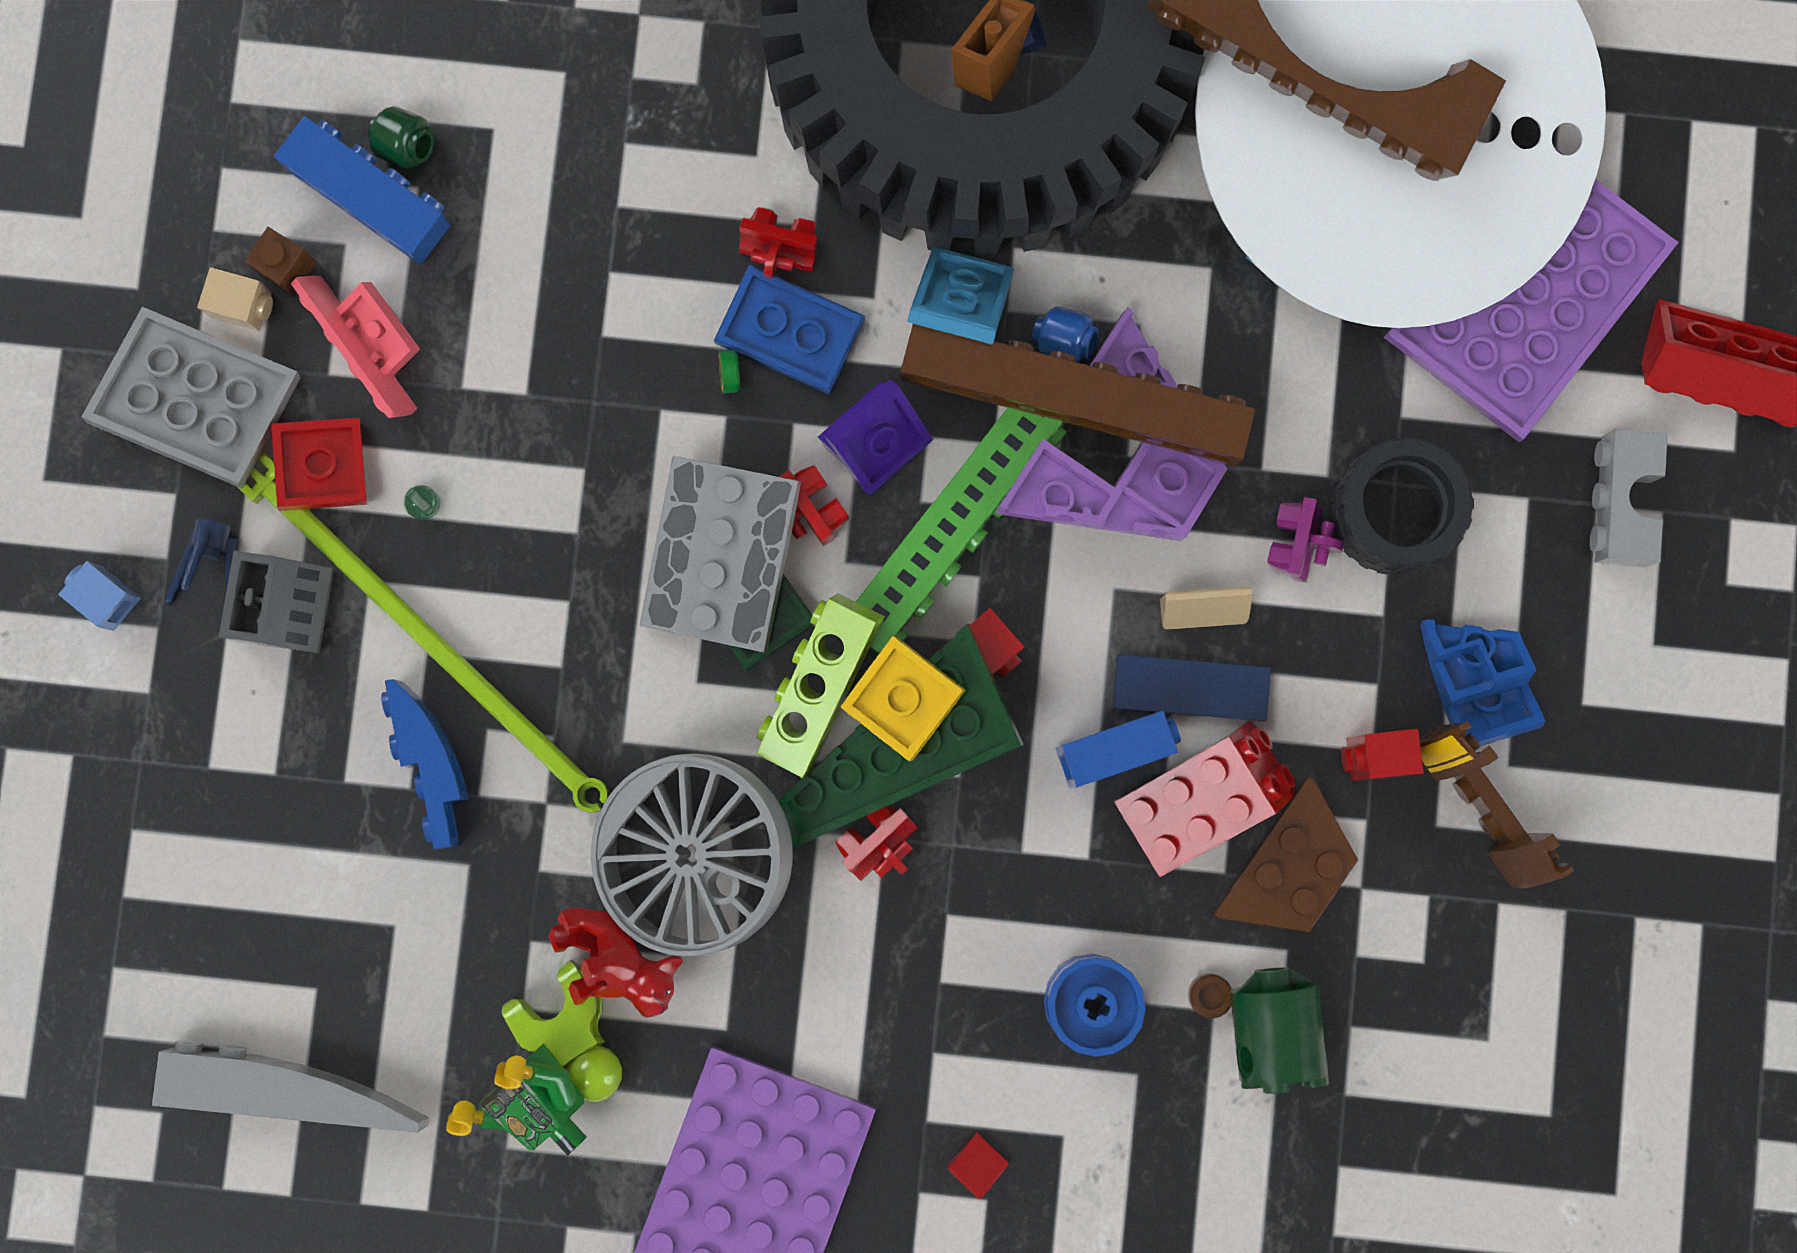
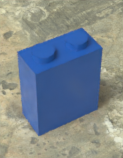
[1055,711,1181,789]

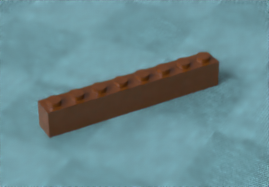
[900,324,1256,466]

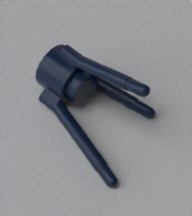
[164,519,238,604]

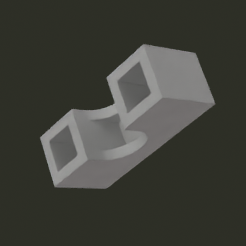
[1590,429,1668,567]

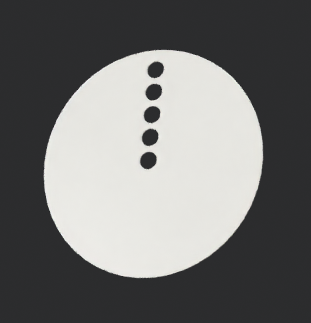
[1195,0,1606,328]

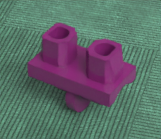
[1267,497,1344,583]

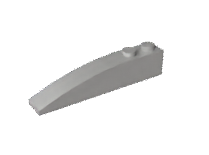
[152,1041,429,1133]

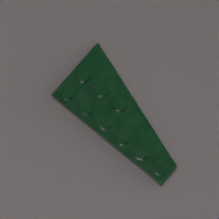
[778,624,1024,848]

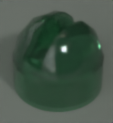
[404,485,441,520]

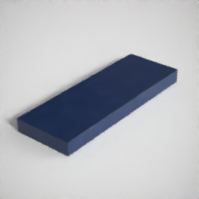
[1113,654,1271,722]

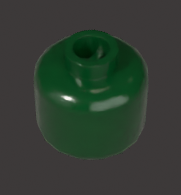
[368,106,434,169]

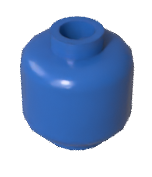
[1032,306,1099,364]

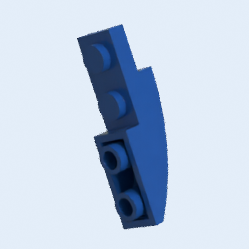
[381,679,469,850]

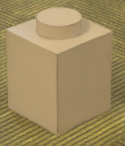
[197,267,273,331]

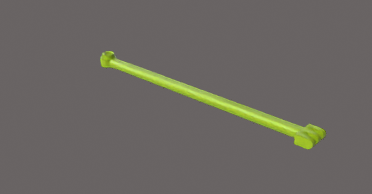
[238,452,610,813]

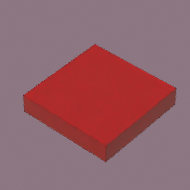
[271,418,367,511]

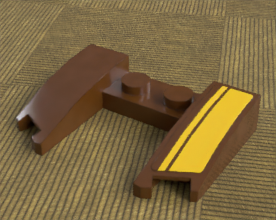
[1419,721,1574,888]

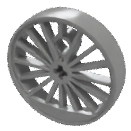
[591,754,793,956]

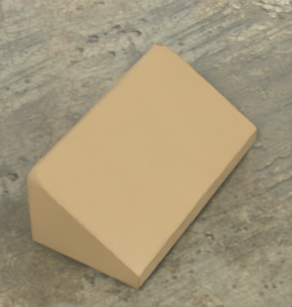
[1160,586,1253,630]

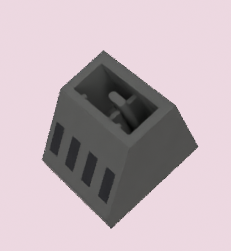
[218,551,334,654]

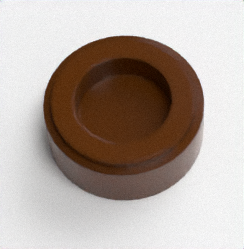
[1188,973,1232,1019]

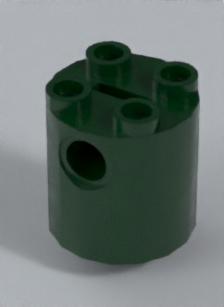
[1230,967,1329,1094]

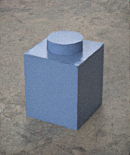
[58,561,141,631]

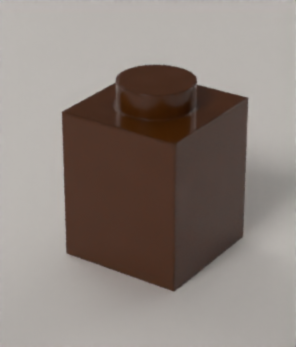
[244,226,317,297]

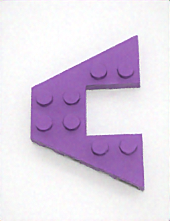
[995,307,1227,541]

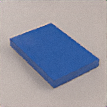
[714,264,865,395]

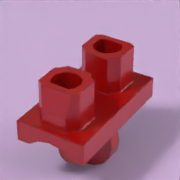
[738,207,818,279]
[779,465,849,547]
[835,805,918,881]

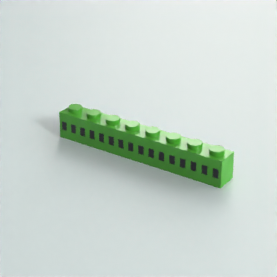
[855,354,1067,655]

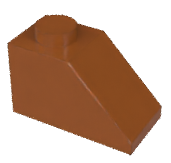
[951,0,1035,101]

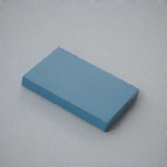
[907,247,1014,345]

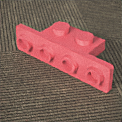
[291,275,420,418]

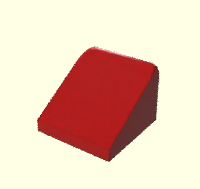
[947,1132,1009,1200]

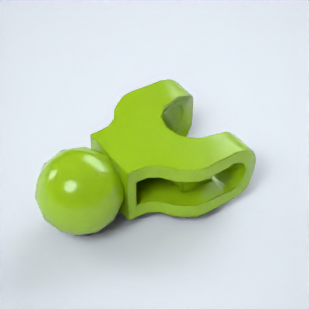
[502,960,622,1102]

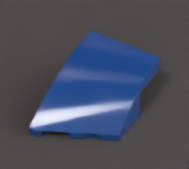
[1420,619,1546,746]

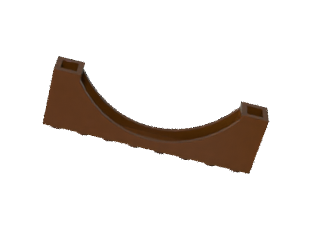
[1146,0,1506,181]

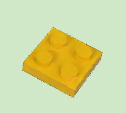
[840,636,966,761]

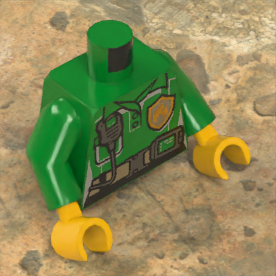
[446,1044,587,1156]

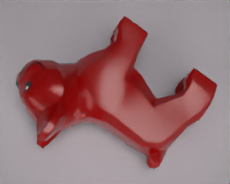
[549,907,683,1017]

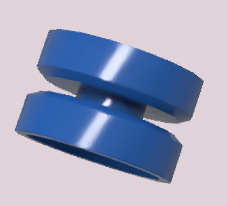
[1043,953,1146,1057]

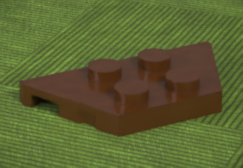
[1212,777,1358,932]

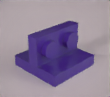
[818,379,933,496]

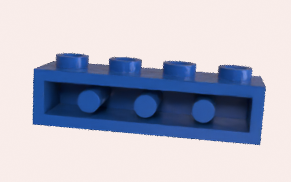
[273,116,451,266]

